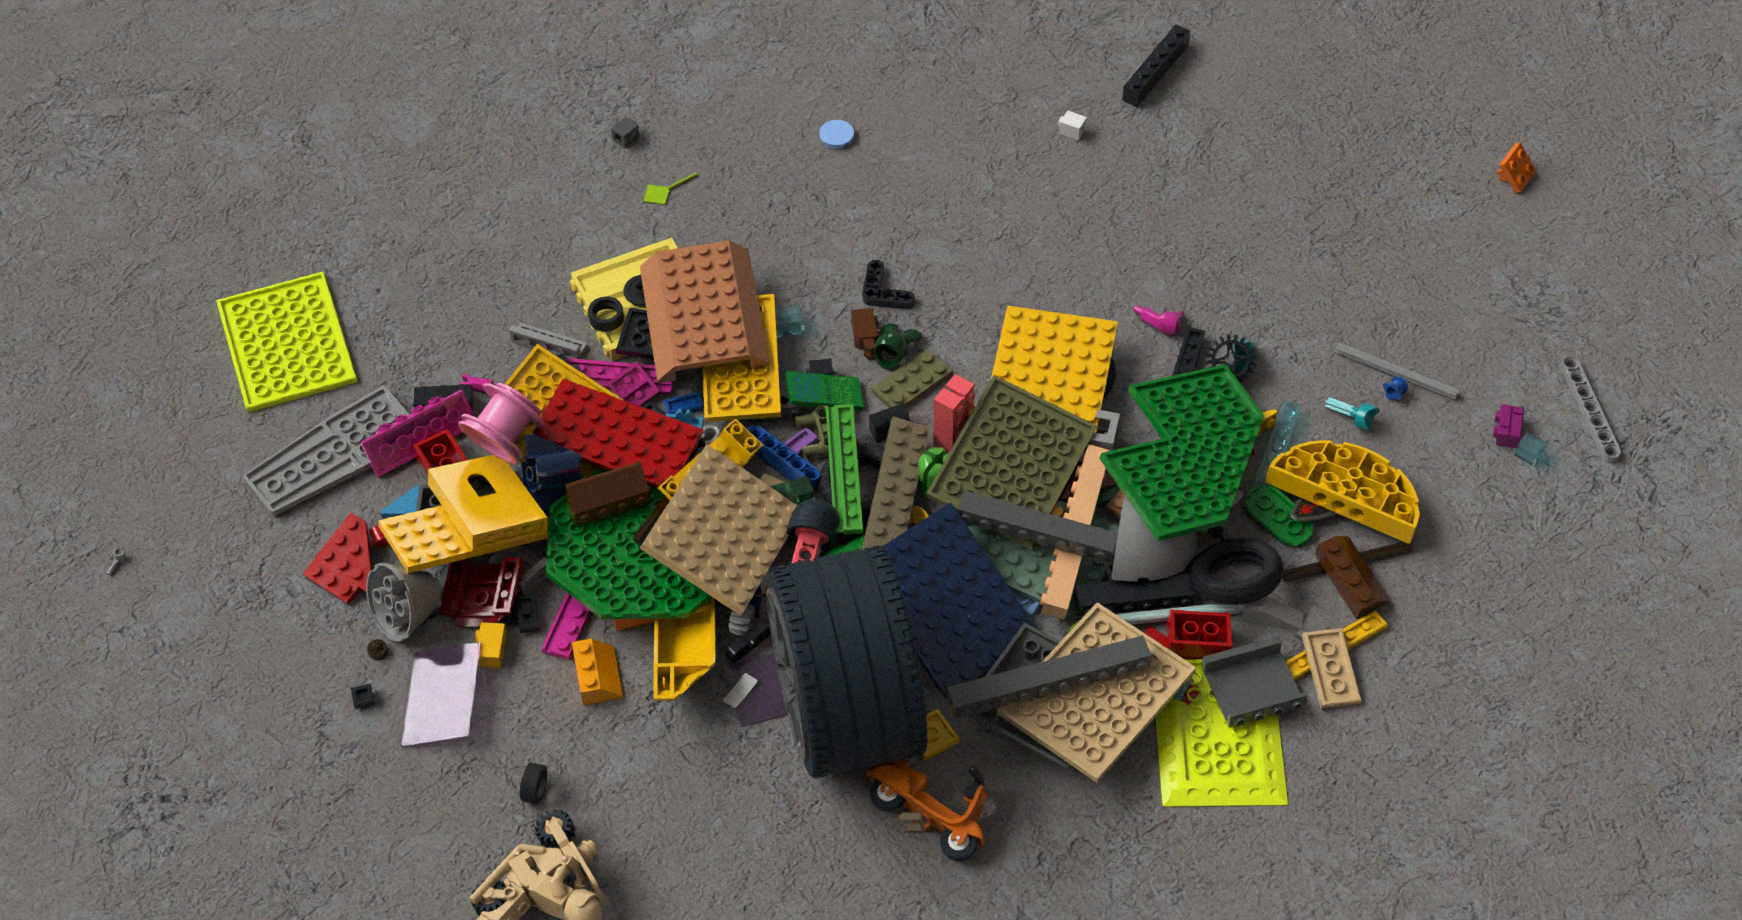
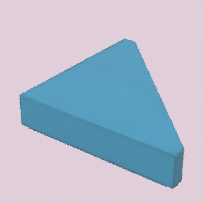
[380,485,419,517]

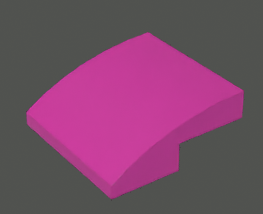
[606,361,659,406]

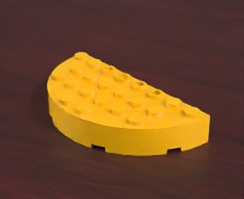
[1265,440,1420,544]

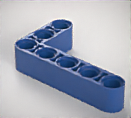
[747,426,820,493]

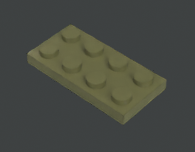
[872,349,952,408]

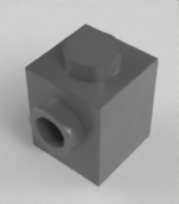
[611,116,640,148]

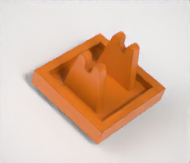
[1495,143,1536,193]

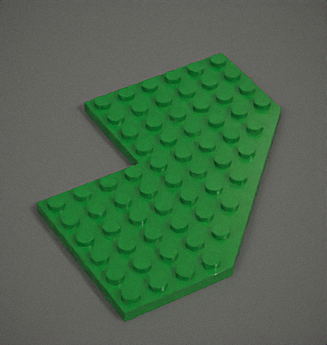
[1099,364,1264,542]

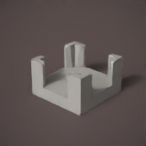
[1090,409,1120,451]

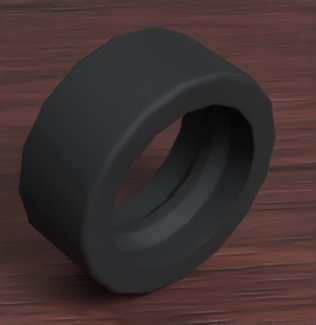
[588,296,624,332]
[520,762,548,804]

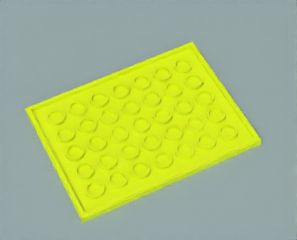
[216,271,357,413]

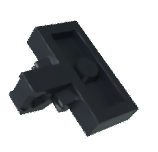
[502,594,540,633]

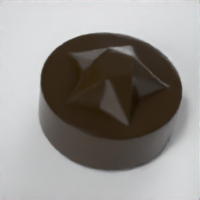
[367,639,388,660]

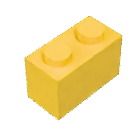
[472,622,507,668]

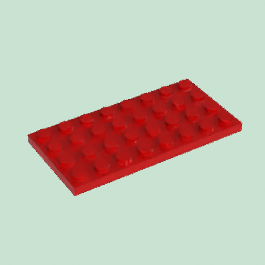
[532,379,703,489]

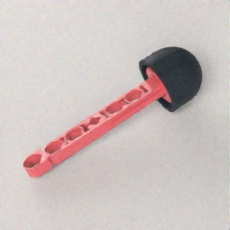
[773,499,840,649]

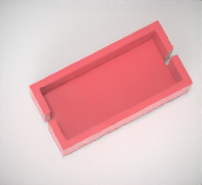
[933,374,976,453]

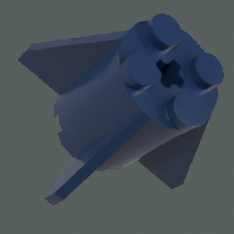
[514,434,583,511]

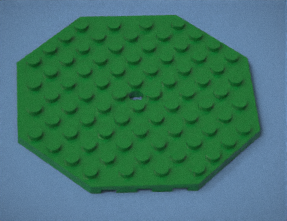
[546,462,713,620]

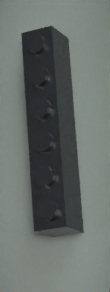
[1122,24,1190,107]
[1073,574,1197,616]

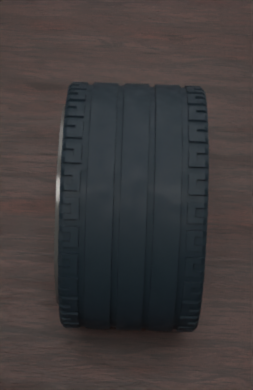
[767,545,928,779]

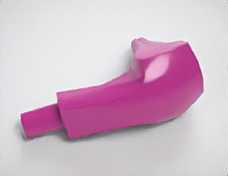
[1133,305,1184,335]

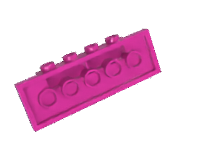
[360,390,475,477]

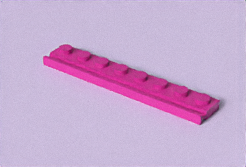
[526,355,673,395]
[541,593,591,660]

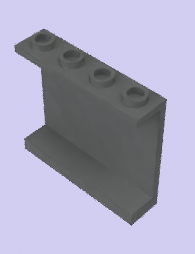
[1201,636,1307,728]

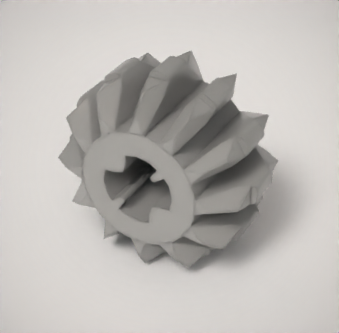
[729,604,755,636]

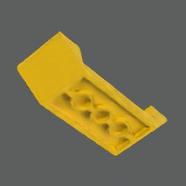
[658,418,763,500]

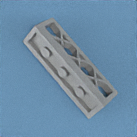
[509,323,588,359]

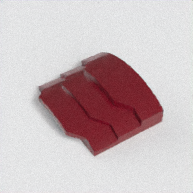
[439,557,526,628]

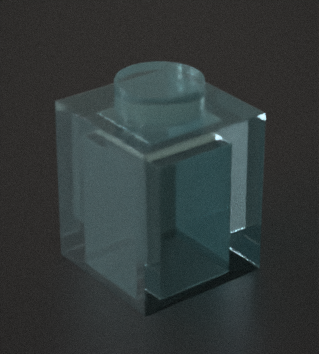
[1514,432,1547,467]

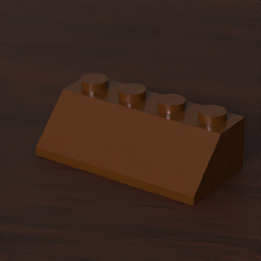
[565,461,650,527]
[1315,536,1390,619]

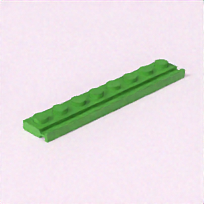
[826,404,863,535]

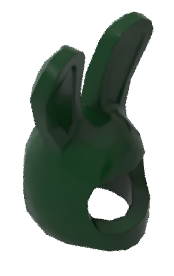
[874,324,923,369]

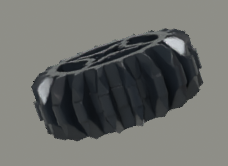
[1206,334,1257,383]

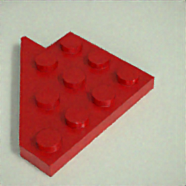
[303,512,373,605]

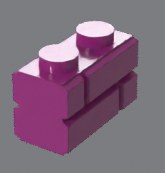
[1493,404,1524,449]

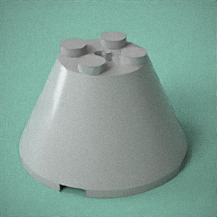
[366,563,442,641]

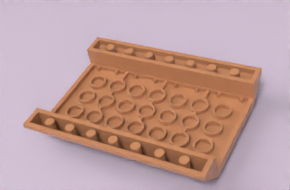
[640,240,770,383]

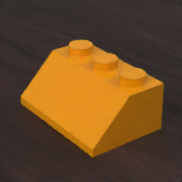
[572,638,623,705]

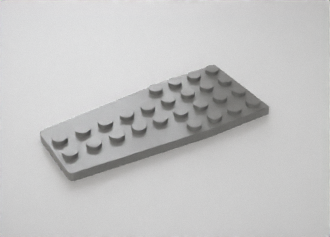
[243,385,409,516]

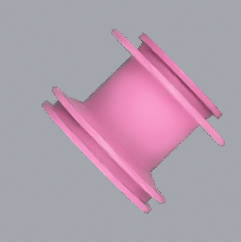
[458,383,545,465]

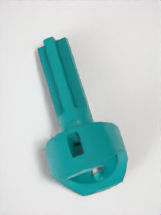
[1325,397,1380,432]

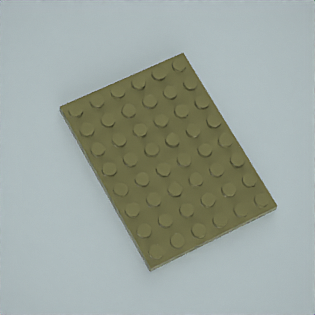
[925,375,1097,550]

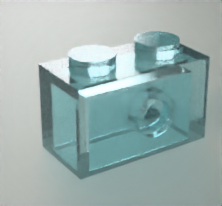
[775,305,805,338]

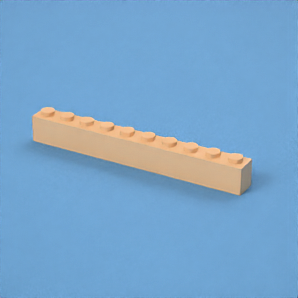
[1040,444,1110,620]

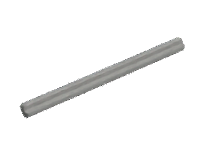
[1335,342,1460,399]

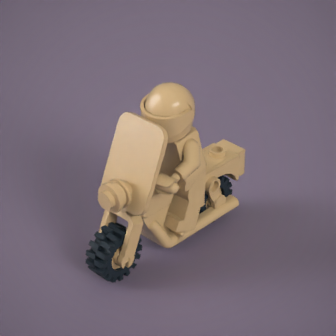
[469,809,606,920]

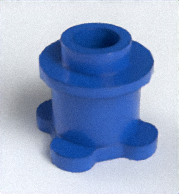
[1383,376,1408,400]

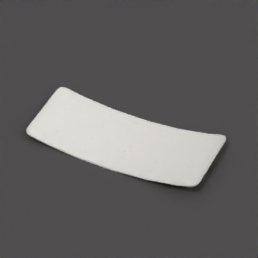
[722,673,757,708]

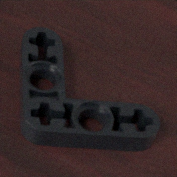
[862,260,915,309]

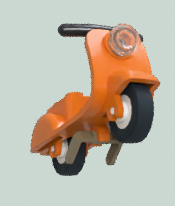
[866,760,998,861]

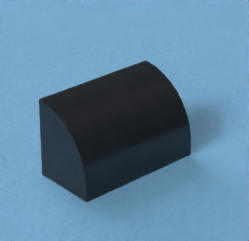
[869,403,911,443]

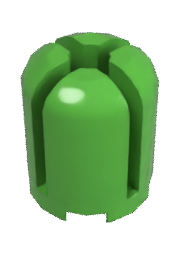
[918,447,949,501]

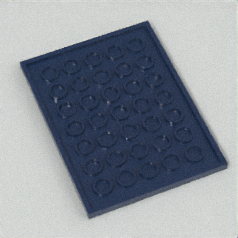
[882,502,1039,699]

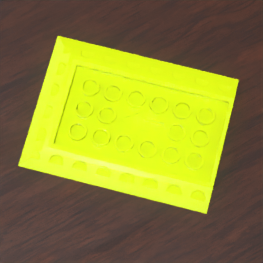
[1155,659,1288,807]

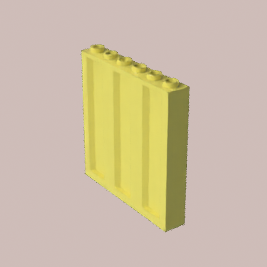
[569,238,678,362]

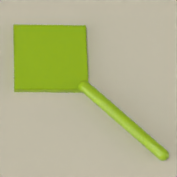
[643,173,697,205]

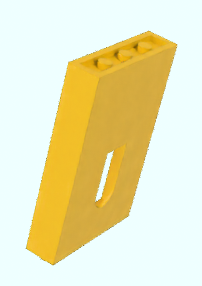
[428,455,547,551]

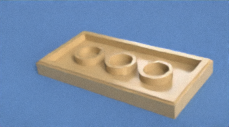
[1302,628,1361,709]

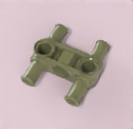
[795,405,860,459]

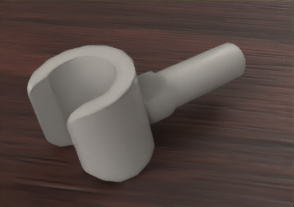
[106,548,126,576]

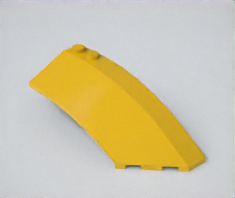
[653,598,715,701]

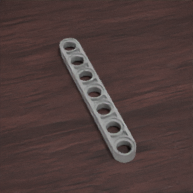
[1561,356,1621,463]

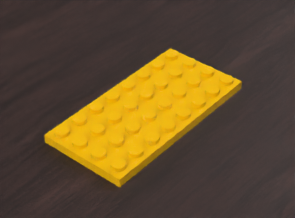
[703,294,781,422]
[379,485,549,573]

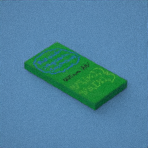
[786,371,864,411]

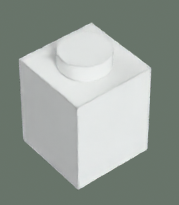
[1058,110,1087,141]

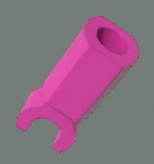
[459,374,494,392]

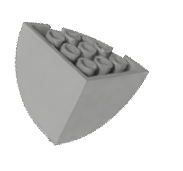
[1111,495,1198,581]

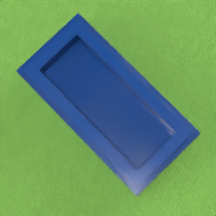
[663,392,704,414]

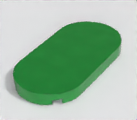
[1245,485,1313,548]

